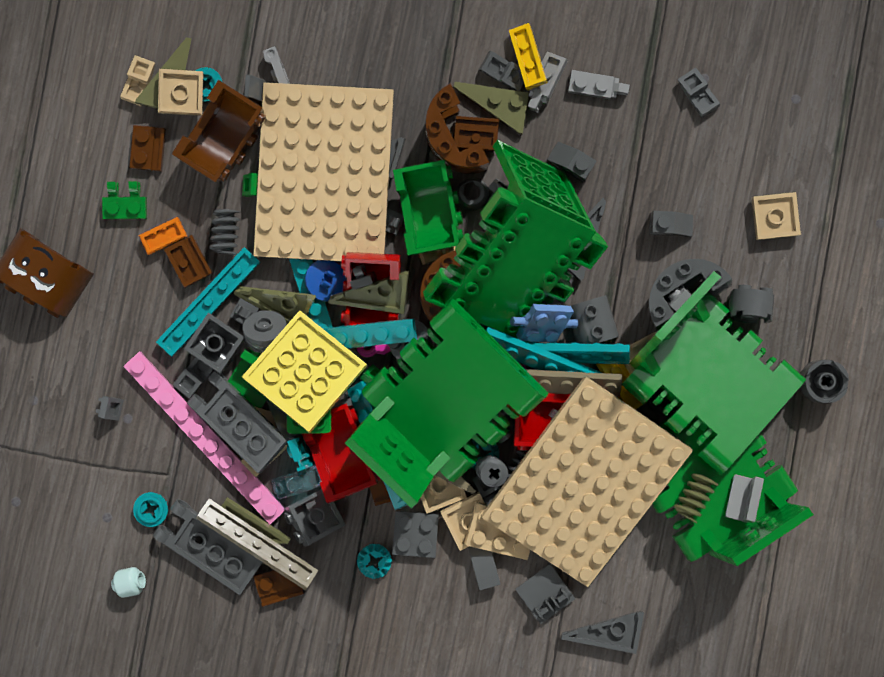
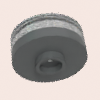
[243,311,286,353]

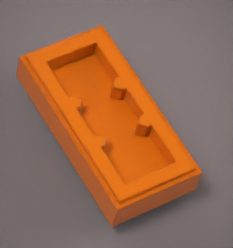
[139,217,188,255]

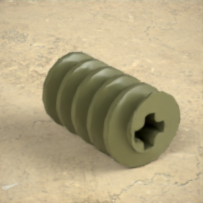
[674,474,718,523]

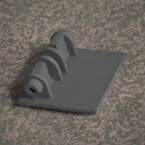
[515,564,575,624]

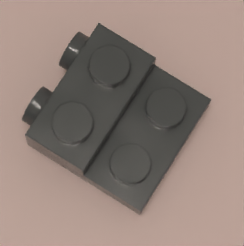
[284,489,345,547]

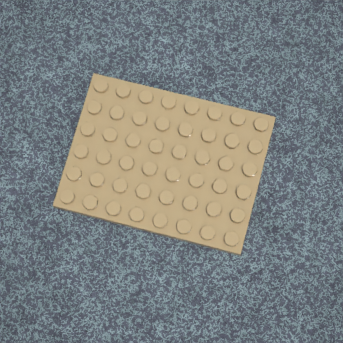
[254,83,394,261]
[481,376,693,587]

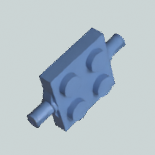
[510,304,578,342]

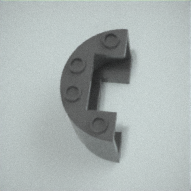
[649,259,732,331]

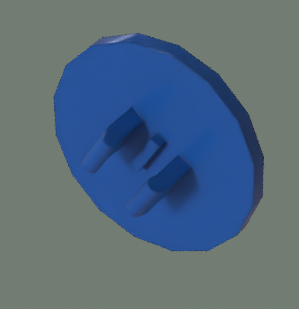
[305,260,346,302]

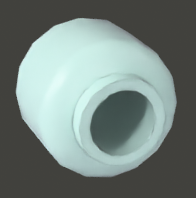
[111,567,146,598]

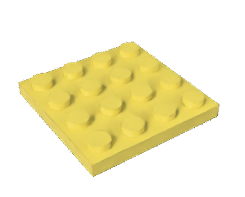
[242,311,367,433]

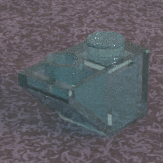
[271,465,322,500]

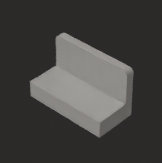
[725,474,764,523]

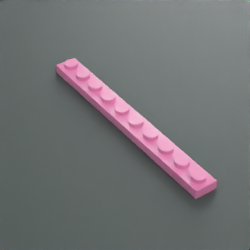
[124,352,285,524]

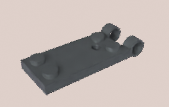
[187,370,289,473]
[153,499,262,595]

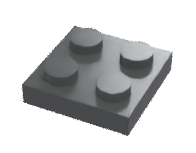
[392,511,439,558]

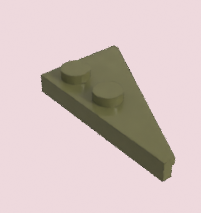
[135,37,191,109]
[454,82,529,135]
[329,271,409,314]
[234,286,316,324]
[221,497,291,544]

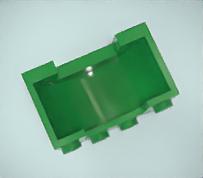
[393,160,464,256]

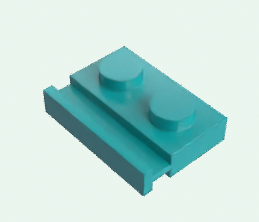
[287,436,315,471]

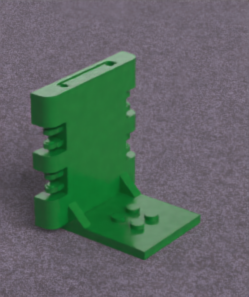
[423,140,608,342]
[621,271,806,475]
[345,299,548,508]
[652,415,814,566]

